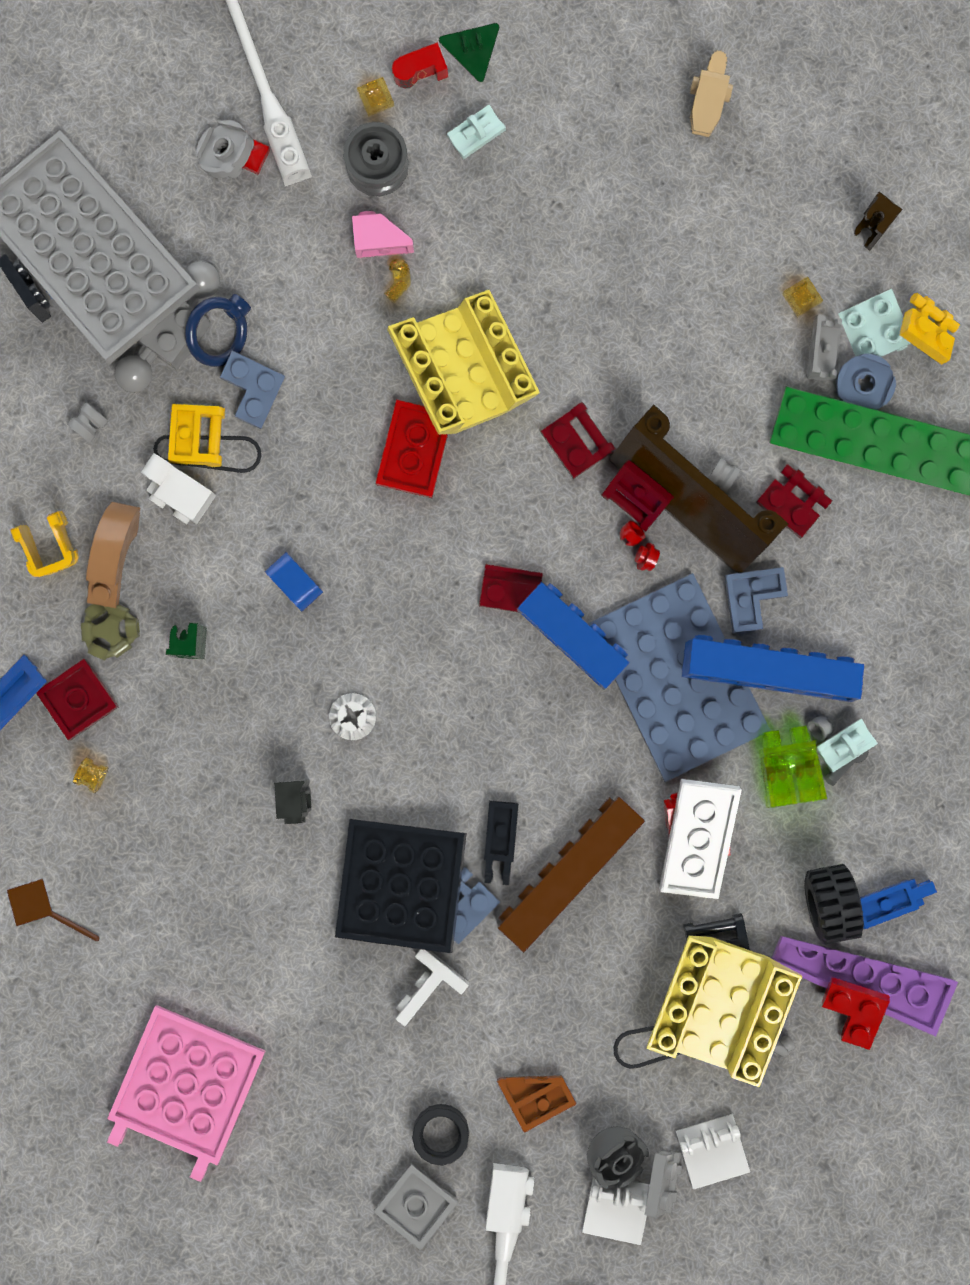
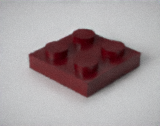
[36,659,119,741]

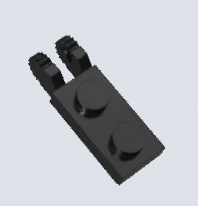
[484,800,519,885]

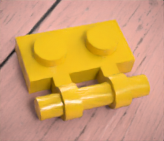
[899,292,960,365]

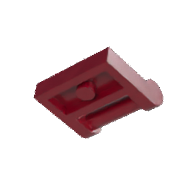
[540,402,616,479]
[601,460,674,532]

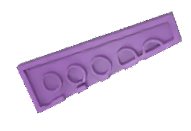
[771,936,958,1037]

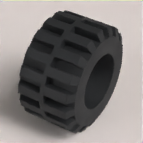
[804,864,864,945]

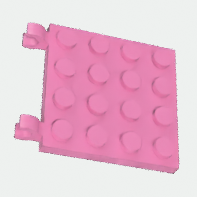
[107,1005,266,1182]

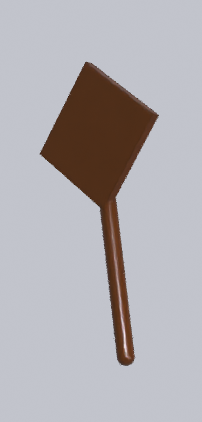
[7,879,100,941]

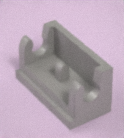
[807,315,842,382]

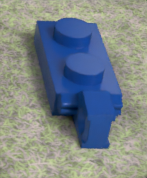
[860,879,937,929]

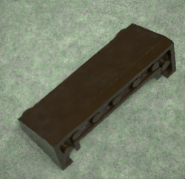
[609,404,789,573]

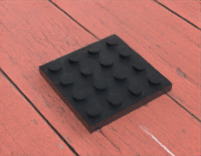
[335,819,467,953]

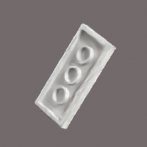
[659,779,741,899]

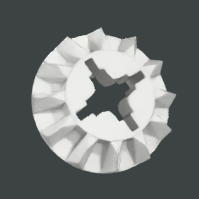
[329,693,376,740]

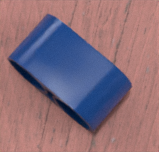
[264,552,323,612]

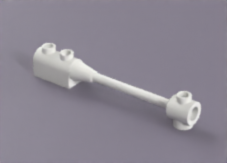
[226,0,312,187]
[486,1163,534,1285]

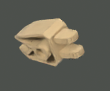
[690,50,733,137]

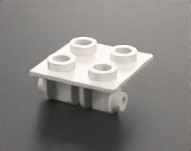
[676,1114,750,1190]
[582,1177,650,1245]

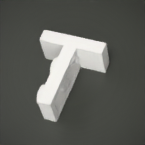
[396,949,469,1026]

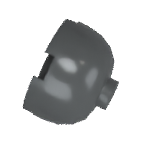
[587,1126,649,1189]

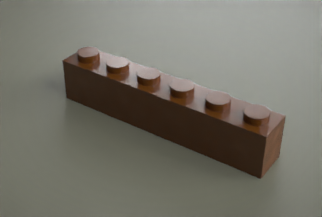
[497,796,645,953]

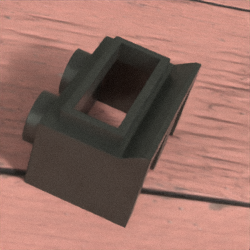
[274,780,312,824]

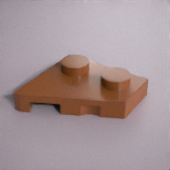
[497,1075,577,1133]

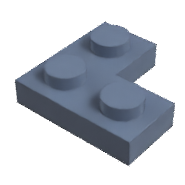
[220,351,285,429]
[724,567,788,633]

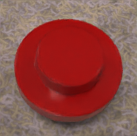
[635,543,660,571]

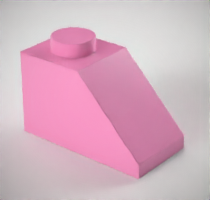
[352,211,414,258]

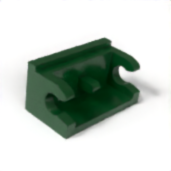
[165,623,207,660]

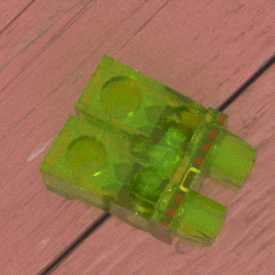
[759,726,827,808]

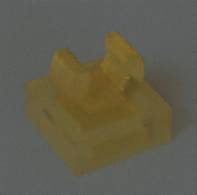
[357,77,394,117]
[782,276,823,318]

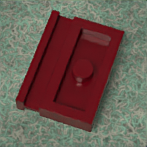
[479,564,543,613]

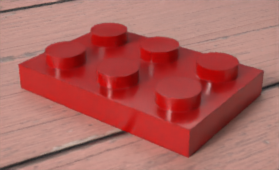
[375,399,448,499]

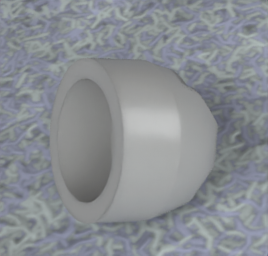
[807,716,833,742]

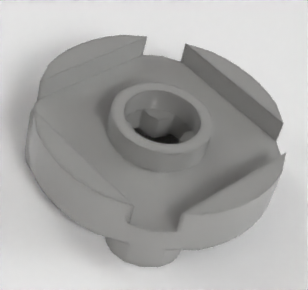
[196,120,254,178]

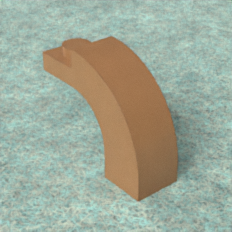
[86,502,141,609]

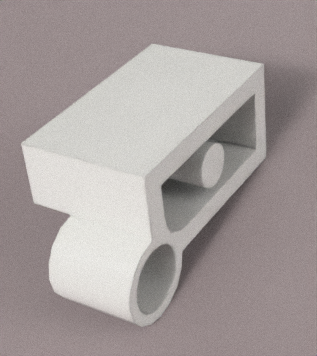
[140,453,216,524]

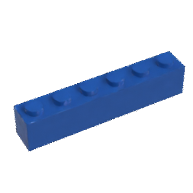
[682,635,864,702]

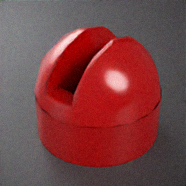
[619,520,645,546]

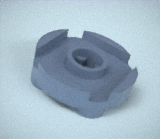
[836,354,896,410]

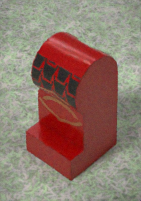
[392,42,448,88]

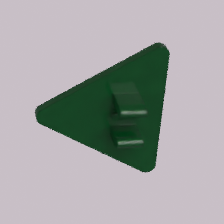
[439,23,500,82]

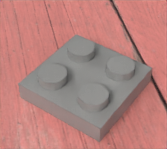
[374,1162,458,1251]

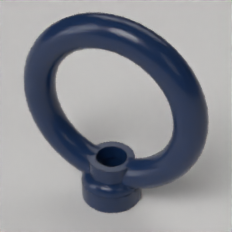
[185,294,251,367]

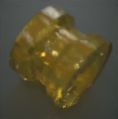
[73,757,109,793]

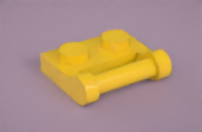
[168,404,225,467]

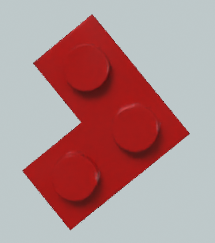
[822,977,890,1050]

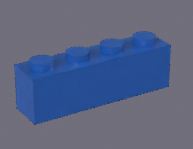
[517,582,630,690]

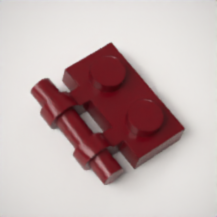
[756,464,833,539]

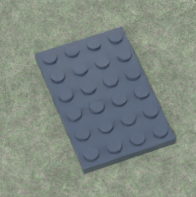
[588,573,771,782]

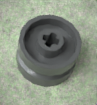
[343,122,409,197]

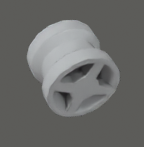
[708,458,741,494]

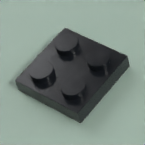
[0,254,52,323]

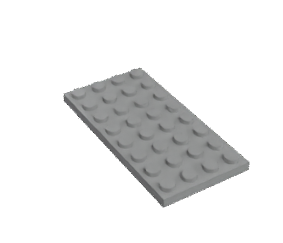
[0,130,200,365]

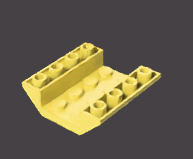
[387,290,540,434]
[646,936,802,1087]

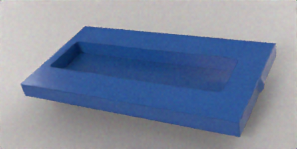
[0,655,47,730]

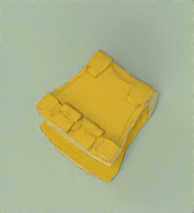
[10,511,79,577]

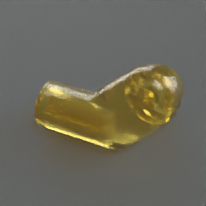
[384,259,411,303]

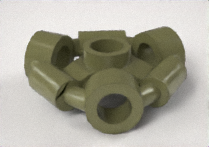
[81,604,140,661]

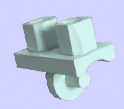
[447,105,506,160]
[816,719,878,772]

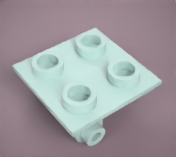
[838,289,911,357]

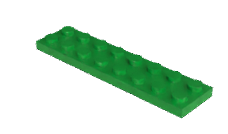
[769,386,970,496]

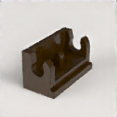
[854,192,903,251]

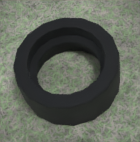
[412,1104,469,1166]

